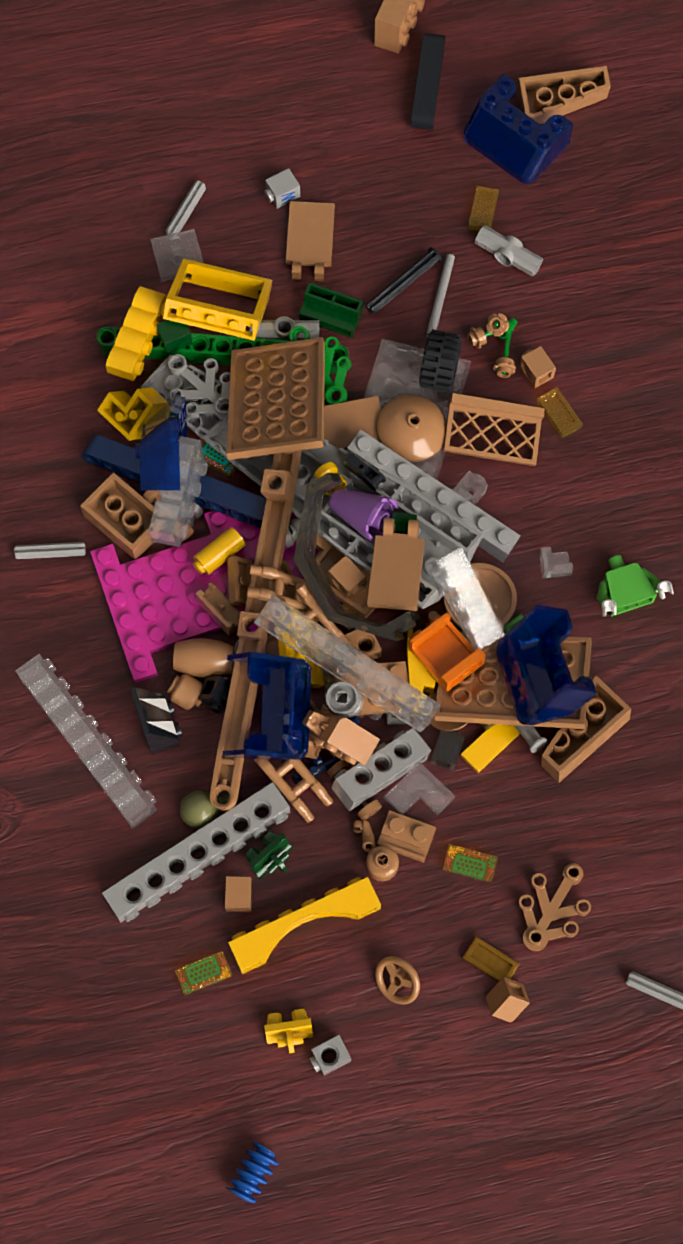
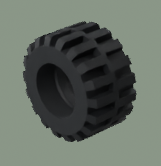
[419,329,462,393]

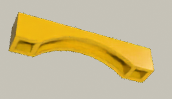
[228,877,381,974]

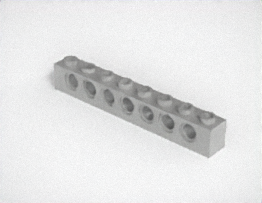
[102,782,290,922]

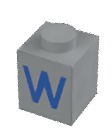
[264,168,300,209]

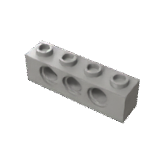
[332,728,432,811]

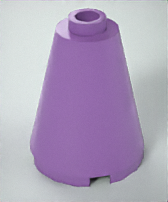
[329,488,398,544]

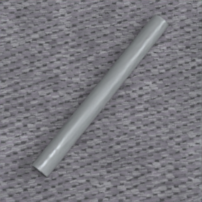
[426,254,455,337]

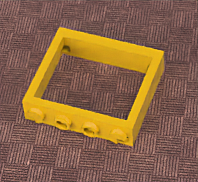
[163,258,272,341]

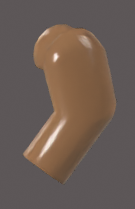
[353,819,375,852]

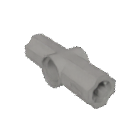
[475,225,543,277]
[250,316,319,341]

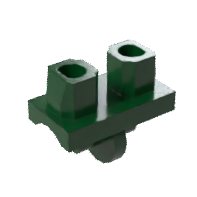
[245,831,293,879]

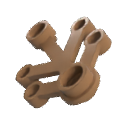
[518,863,591,951]

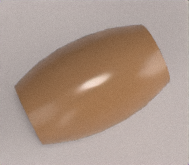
[173,638,235,678]

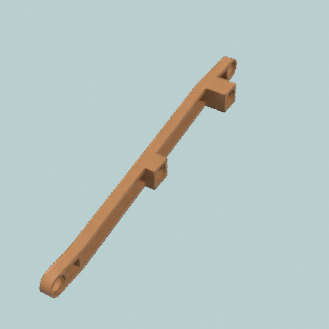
[210,450,302,811]

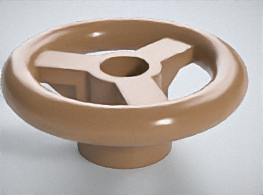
[375,956,420,1005]

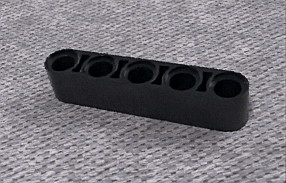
[411,33,446,130]

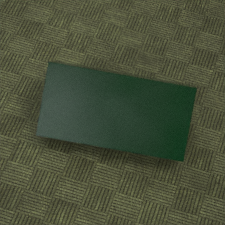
[299,282,363,338]

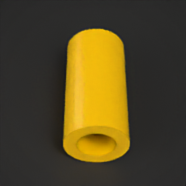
[192,527,246,575]

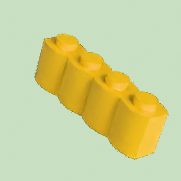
[106,286,167,381]

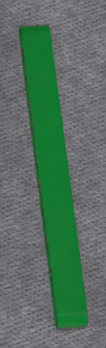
[97,327,349,374]

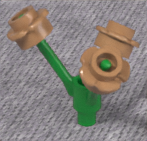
[467,313,517,378]

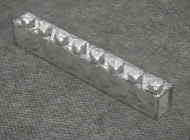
[254,594,440,732]
[15,654,157,829]

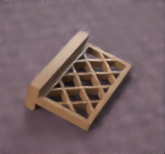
[443,393,545,466]

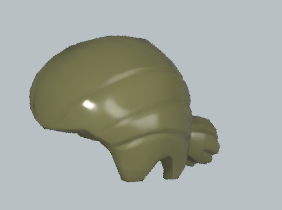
[179,790,239,829]

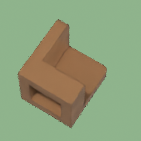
[225,876,252,912]
[486,977,530,1022]

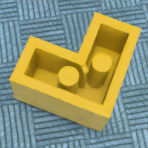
[97,387,168,441]

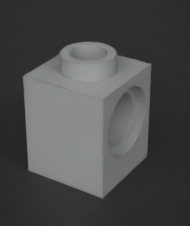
[309,1035,351,1076]

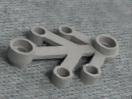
[168,354,230,420]

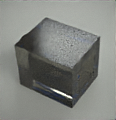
[431,730,465,771]

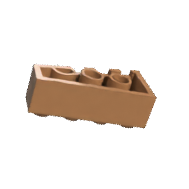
[517,66,611,131]
[541,676,631,783]

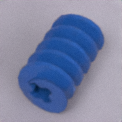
[225,1141,279,1203]

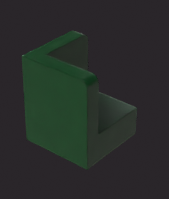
[156,320,193,354]

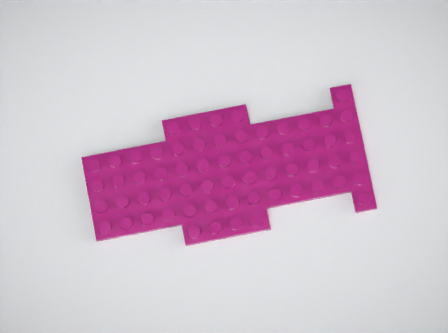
[90,494,340,683]

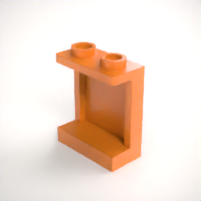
[409,612,486,693]

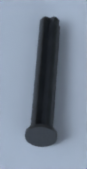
[366,247,442,314]

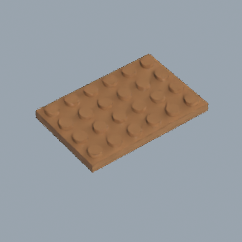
[226,337,325,460]
[434,631,592,729]

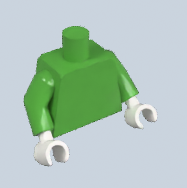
[596,555,674,617]

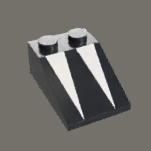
[130,687,183,755]

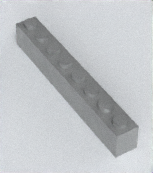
[347,430,521,563]

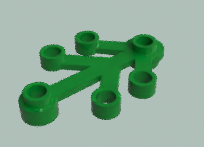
[290,326,352,405]

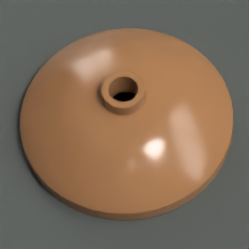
[376,394,446,462]
[444,563,517,634]

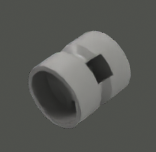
[326,681,364,718]

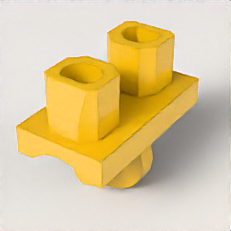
[264,1009,313,1054]

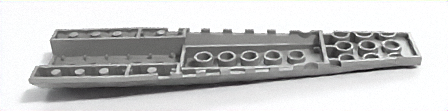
[141,354,483,609]

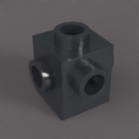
[198,676,231,714]

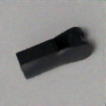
[344,453,386,491]

